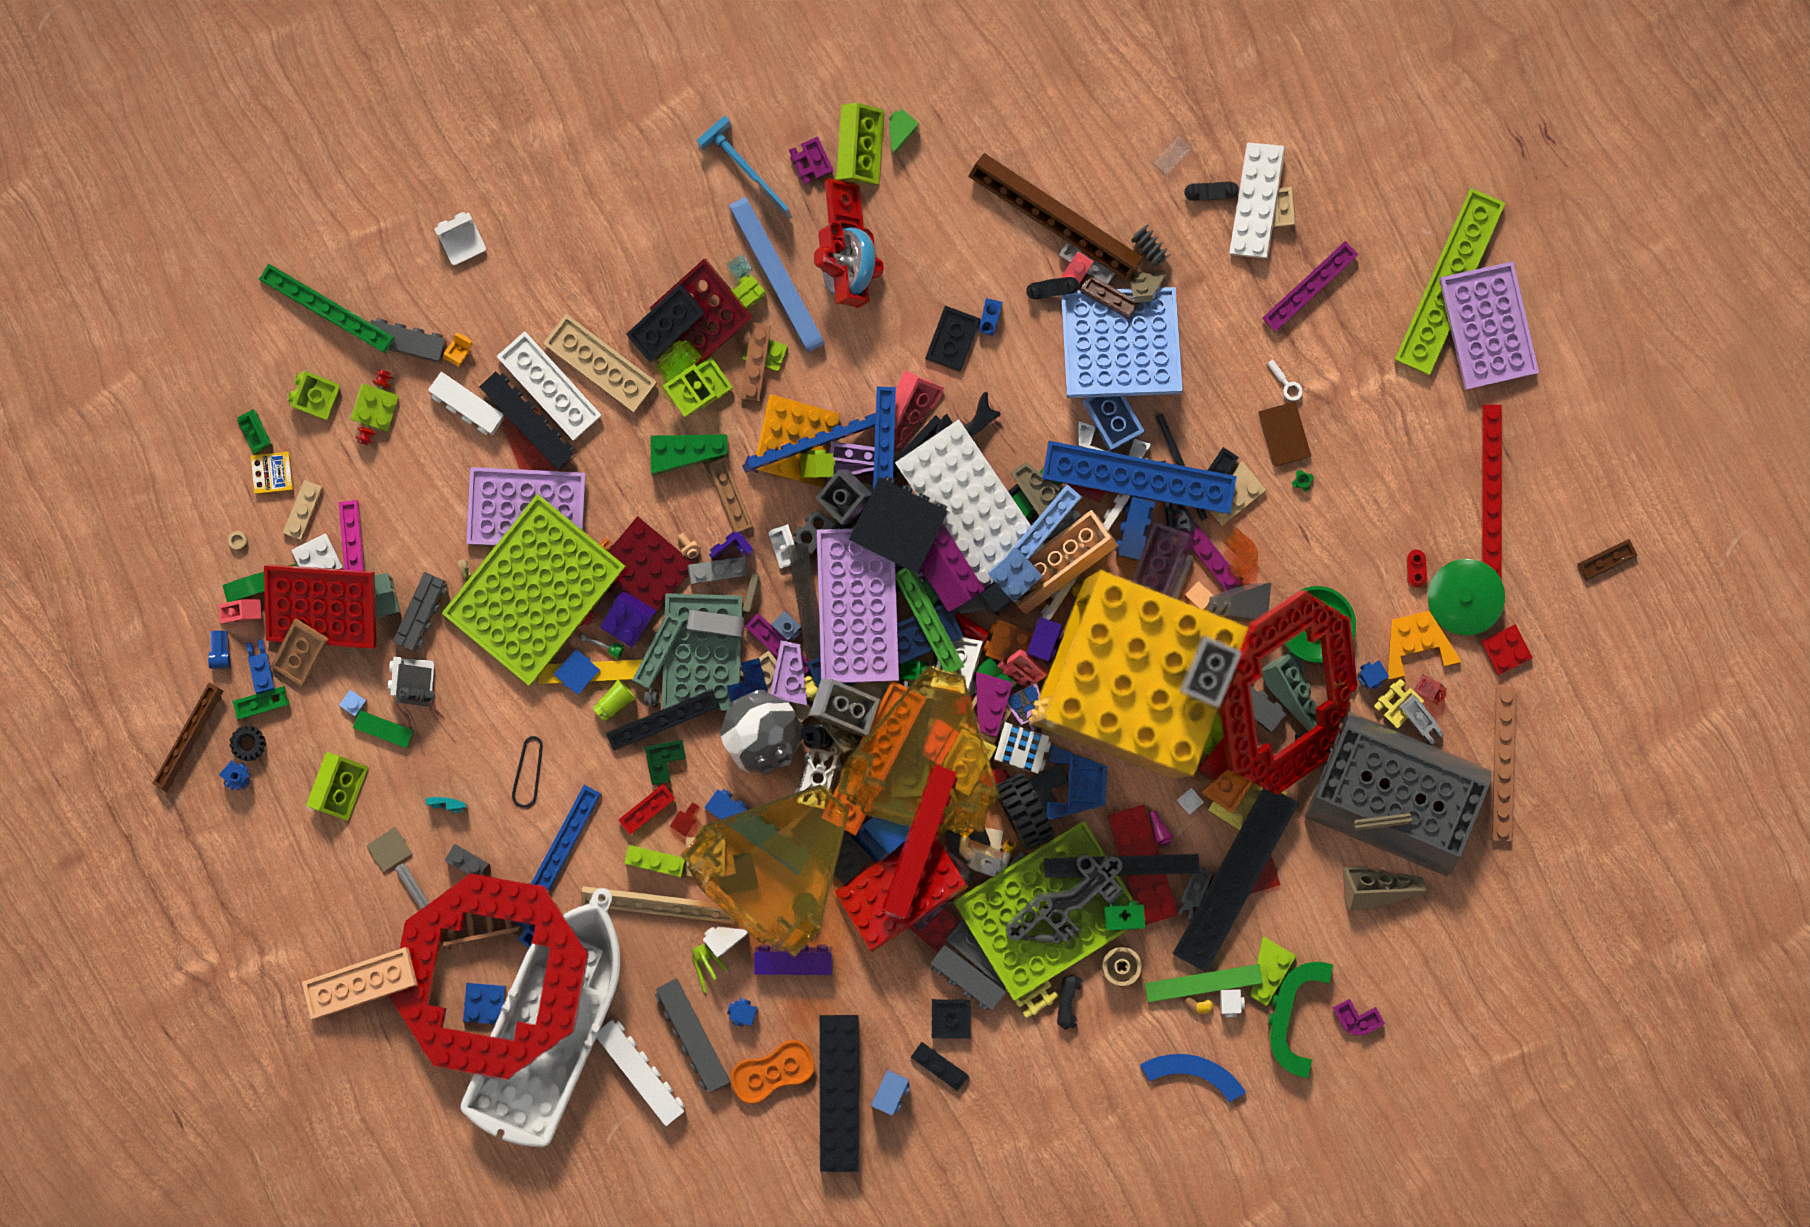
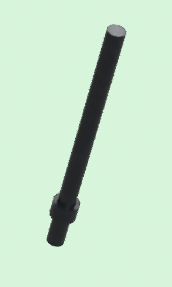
[1156,413,1208,521]

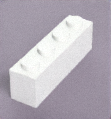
[428,372,505,436]

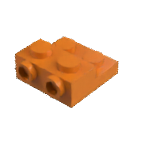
[982,619,1034,664]

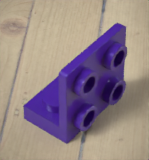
[709,531,755,561]

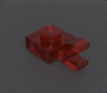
[670,802,699,837]

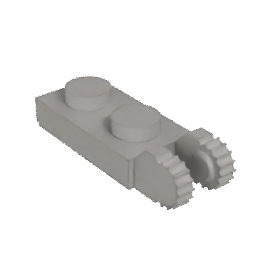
[1399,695,1444,745]

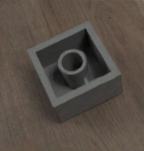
[815,470,871,524]

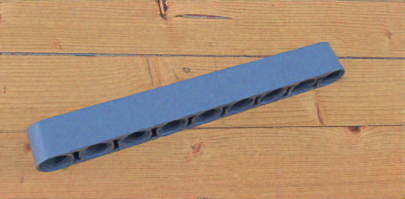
[729,196,825,353]

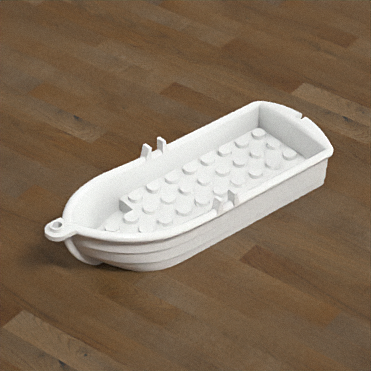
[461,888,620,1147]

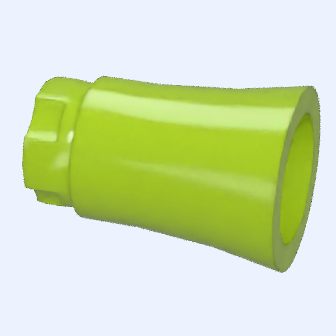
[593,679,636,721]

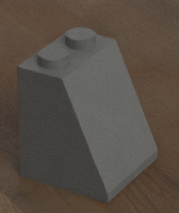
[1208,583,1271,622]

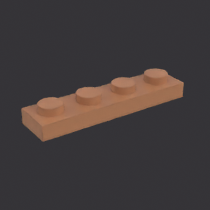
[740,322,771,401]

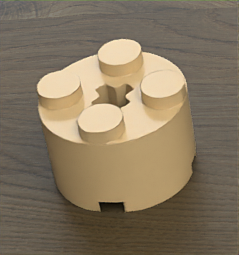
[1101,947,1141,986]

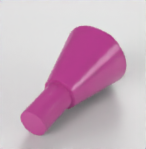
[1149,810,1174,846]

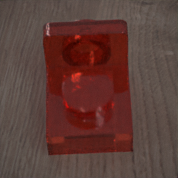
[1413,674,1447,705]

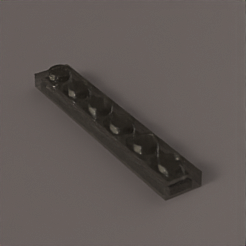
[788,542,821,659]

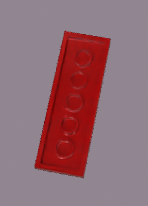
[1107,804,1179,925]

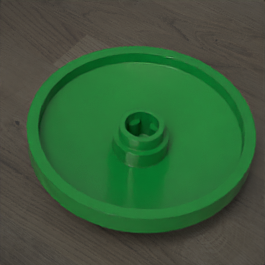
[1428,559,1505,635]
[1284,586,1356,663]

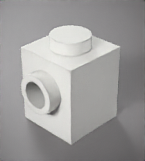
[1219,990,1245,1017]

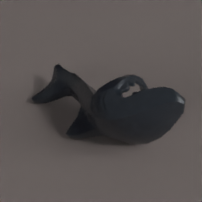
[934,392,1001,438]

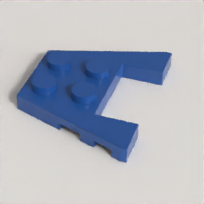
[1046,745,1107,820]

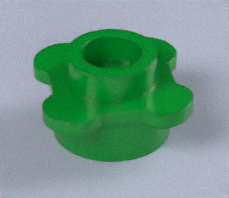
[1292,470,1314,492]

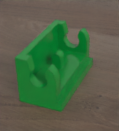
[237,409,273,454]

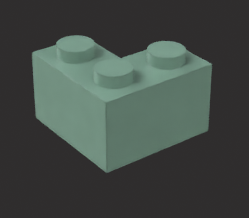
[375,573,401,619]

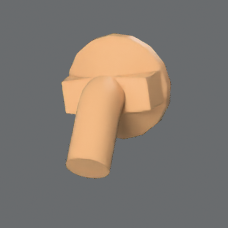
[677,533,701,559]

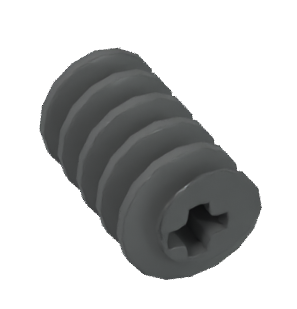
[1131,224,1171,267]

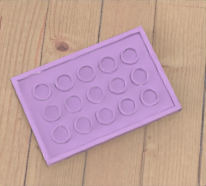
[1439,261,1539,390]
[466,467,586,545]

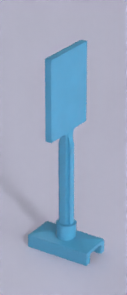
[696,115,792,220]

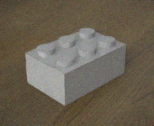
[1179,636,1242,708]
[809,679,880,736]

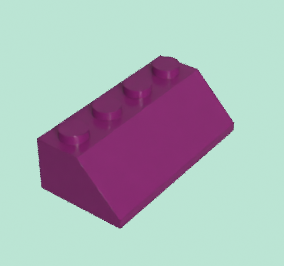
[921,525,985,612]

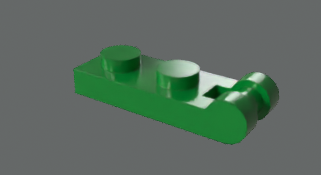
[232,686,290,720]

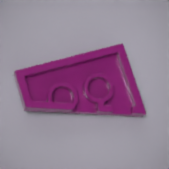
[976,672,1013,738]

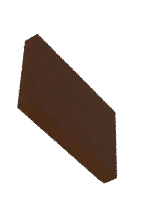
[1258,401,1311,467]

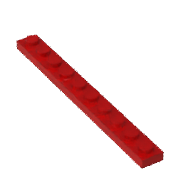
[1481,404,1502,580]

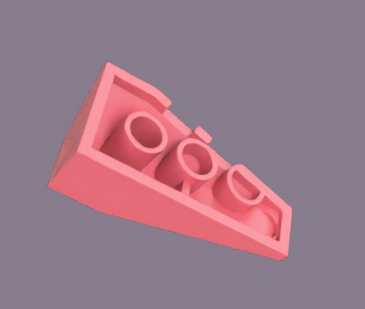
[894,370,945,452]

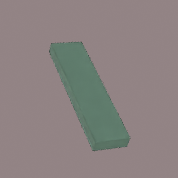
[632,612,685,689]

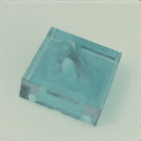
[727,254,753,280]

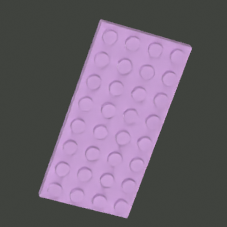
[817,529,899,683]

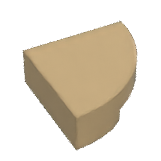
[458,559,472,581]

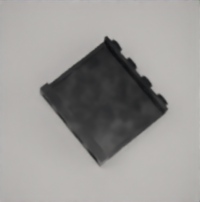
[849,476,950,574]

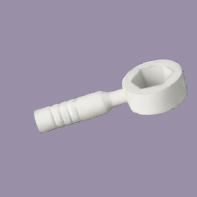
[1267,359,1302,402]

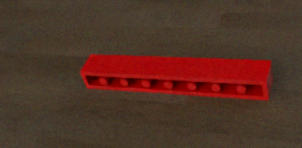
[881,764,958,920]

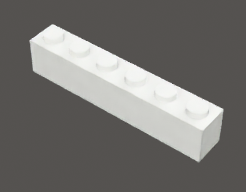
[596,1019,685,1126]

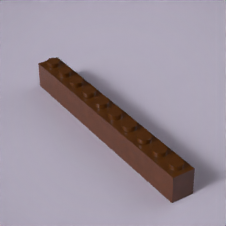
[968,153,1143,281]

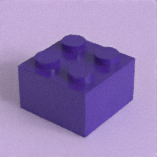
[600,591,656,648]
[1027,617,1063,664]

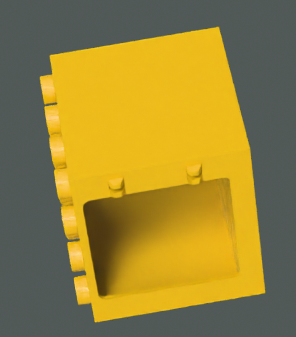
[1029,570,1248,779]

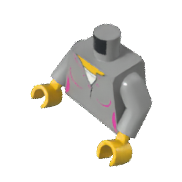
[959,823,1017,877]

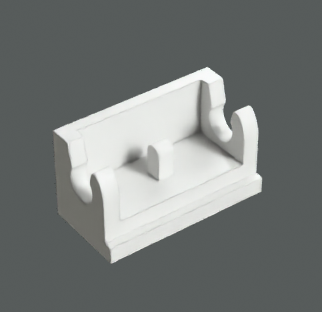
[768,524,800,569]

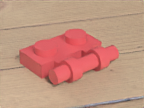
[998,650,1048,688]

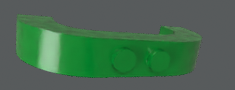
[1267,962,1334,1078]

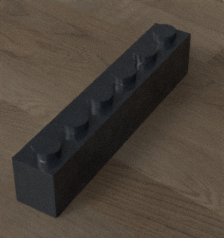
[479,371,576,472]

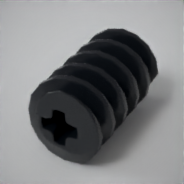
[801,724,835,749]

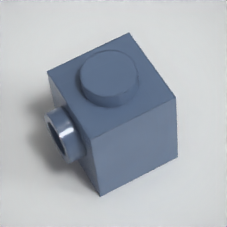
[771,611,802,641]

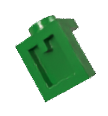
[899,660,930,681]

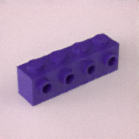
[754,944,833,975]

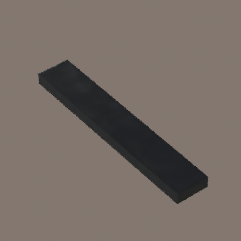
[606,689,720,751]

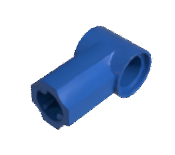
[208,630,230,669]

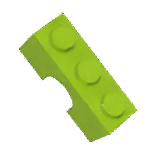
[624,845,686,877]

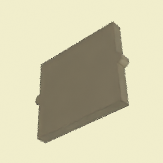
[366,827,412,872]

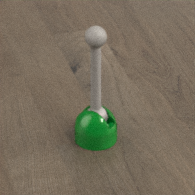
[579,633,624,660]

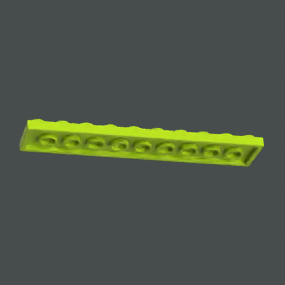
[1394,188,1505,376]

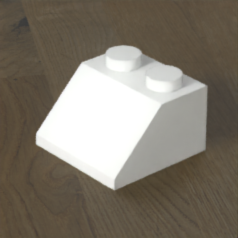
[703,927,749,957]

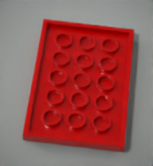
[264,564,377,649]
[835,838,968,953]

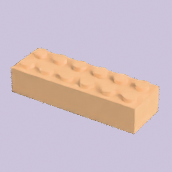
[1015,510,1118,614]

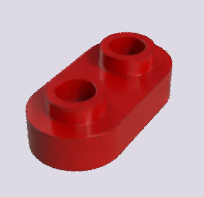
[1406,549,1427,588]

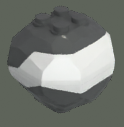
[720,690,803,775]

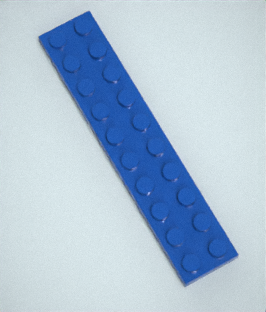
[1041,441,1237,514]

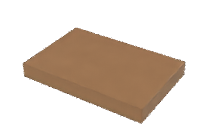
[271,619,328,687]

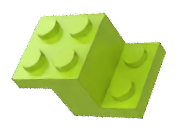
[663,357,733,418]

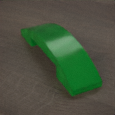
[222,564,297,603]

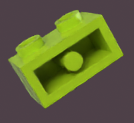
[800,450,835,477]

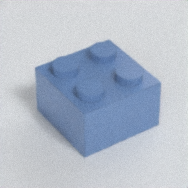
[987,546,1043,602]
[871,1069,911,1115]

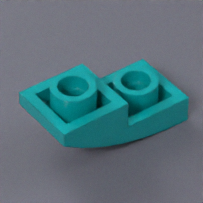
[425,797,468,814]

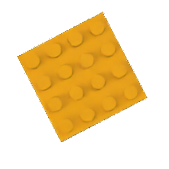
[755,394,840,488]

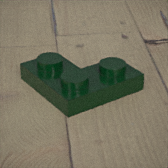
[645,740,686,785]

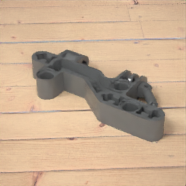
[1005,854,1124,943]

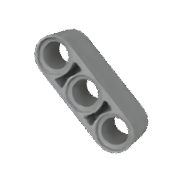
[686,610,744,637]

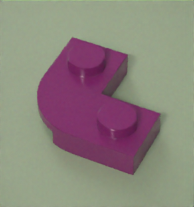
[1332,999,1385,1035]

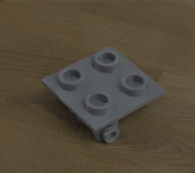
[395,664,436,707]

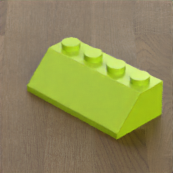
[836,102,884,185]

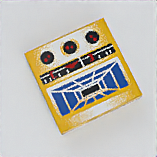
[250,452,293,494]

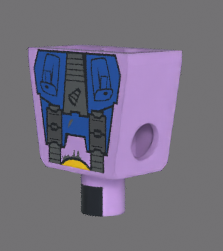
[1006,684,1040,731]

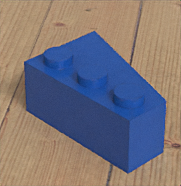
[1115,497,1155,562]

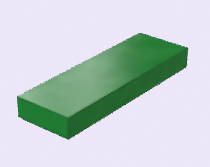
[353,710,414,748]

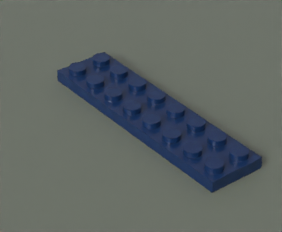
[807,604,963,688]

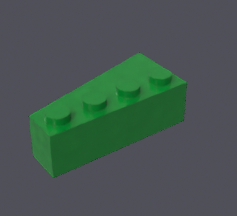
[650,434,728,476]

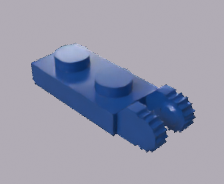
[247,639,275,695]

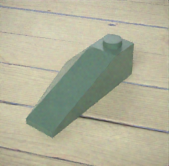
[1262,651,1317,731]

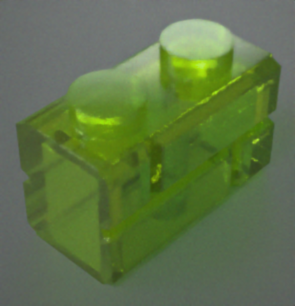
[656,340,702,382]

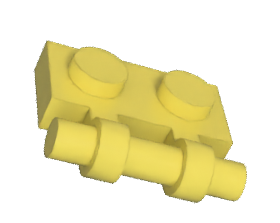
[1374,679,1424,729]
[1015,980,1059,1018]

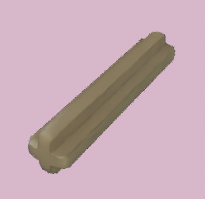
[1354,813,1412,830]

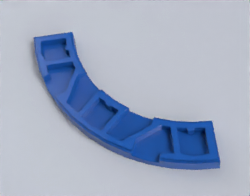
[1140,1054,1246,1102]

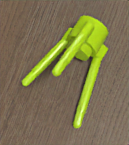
[691,943,728,994]

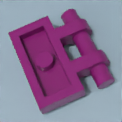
[789,136,834,185]

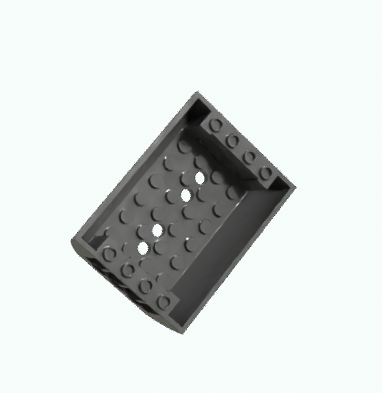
[1304,711,1492,876]

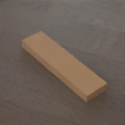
[707,457,754,533]

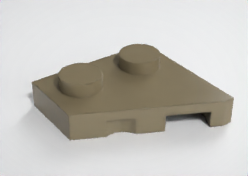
[1130,271,1166,303]

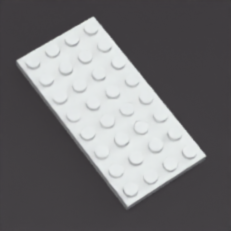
[895,419,1045,588]

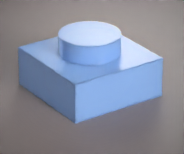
[339,690,367,716]

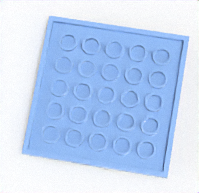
[1061,287,1182,398]

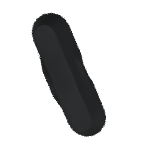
[1184,181,1239,201]
[1026,277,1079,299]
[1057,974,1082,1030]

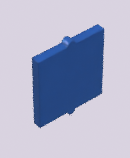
[554,649,600,695]

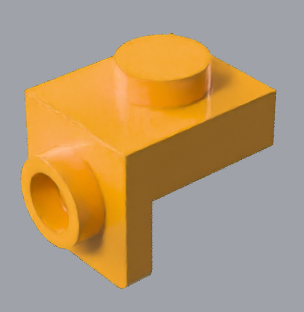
[442,332,472,367]

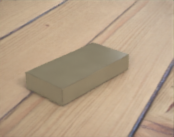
[743,573,760,614]

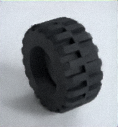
[994,773,1055,850]

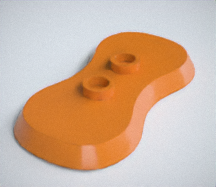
[730,1040,815,1104]

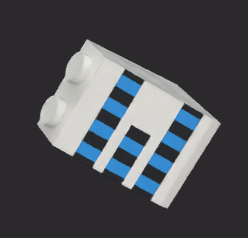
[993,722,1051,774]

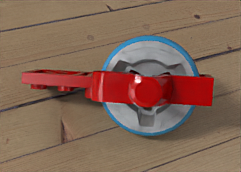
[814,178,884,308]

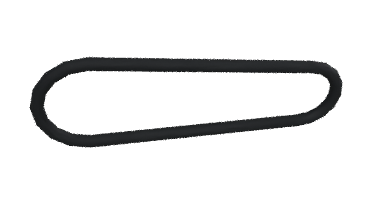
[512,736,543,807]

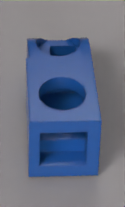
[979,298,1002,336]

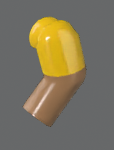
[1184,996,1213,1014]

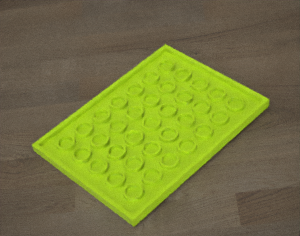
[442,494,626,686]
[953,821,1134,1001]

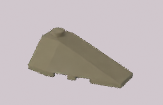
[1343,866,1427,910]

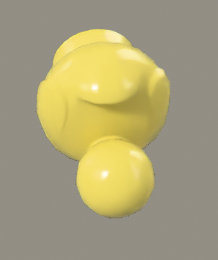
[805,676,818,701]

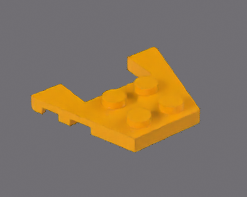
[1387,611,1461,680]

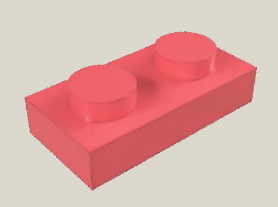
[1061,251,1094,284]

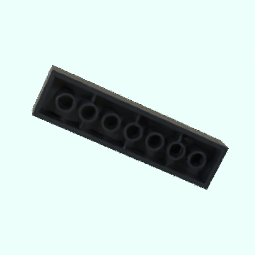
[819,1015,859,1172]

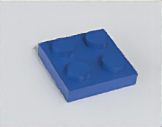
[463,983,506,1024]

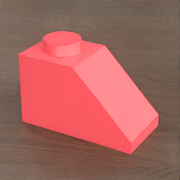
[219,600,262,624]

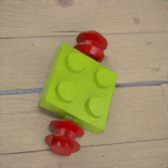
[350,370,399,446]

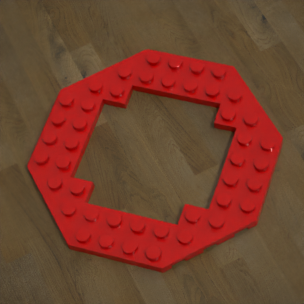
[1219,590,1358,795]
[390,873,589,1080]

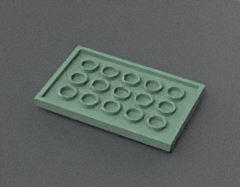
[662,593,743,711]

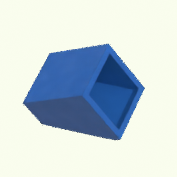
[852,798,914,863]

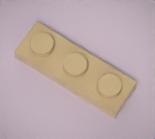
[283,480,323,540]

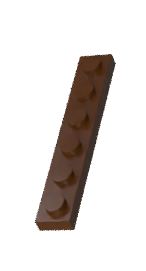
[152,683,224,792]

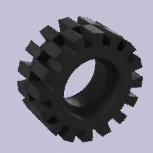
[229,726,266,761]

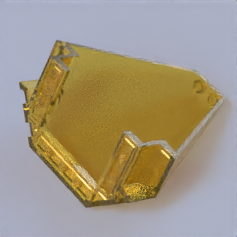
[838,666,999,834]
[681,784,849,957]

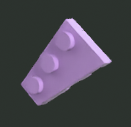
[770,641,808,705]

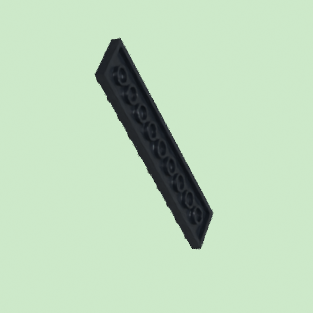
[1172,788,1299,973]

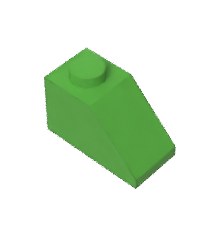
[889,108,919,155]

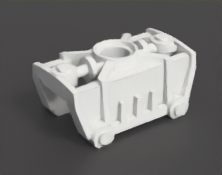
[795,749,842,809]

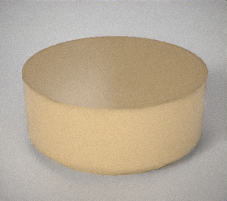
[228,531,248,551]

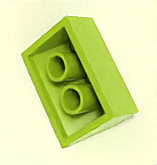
[306,751,368,821]

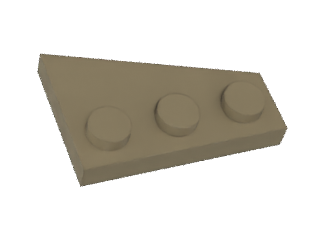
[1010,462,1062,516]

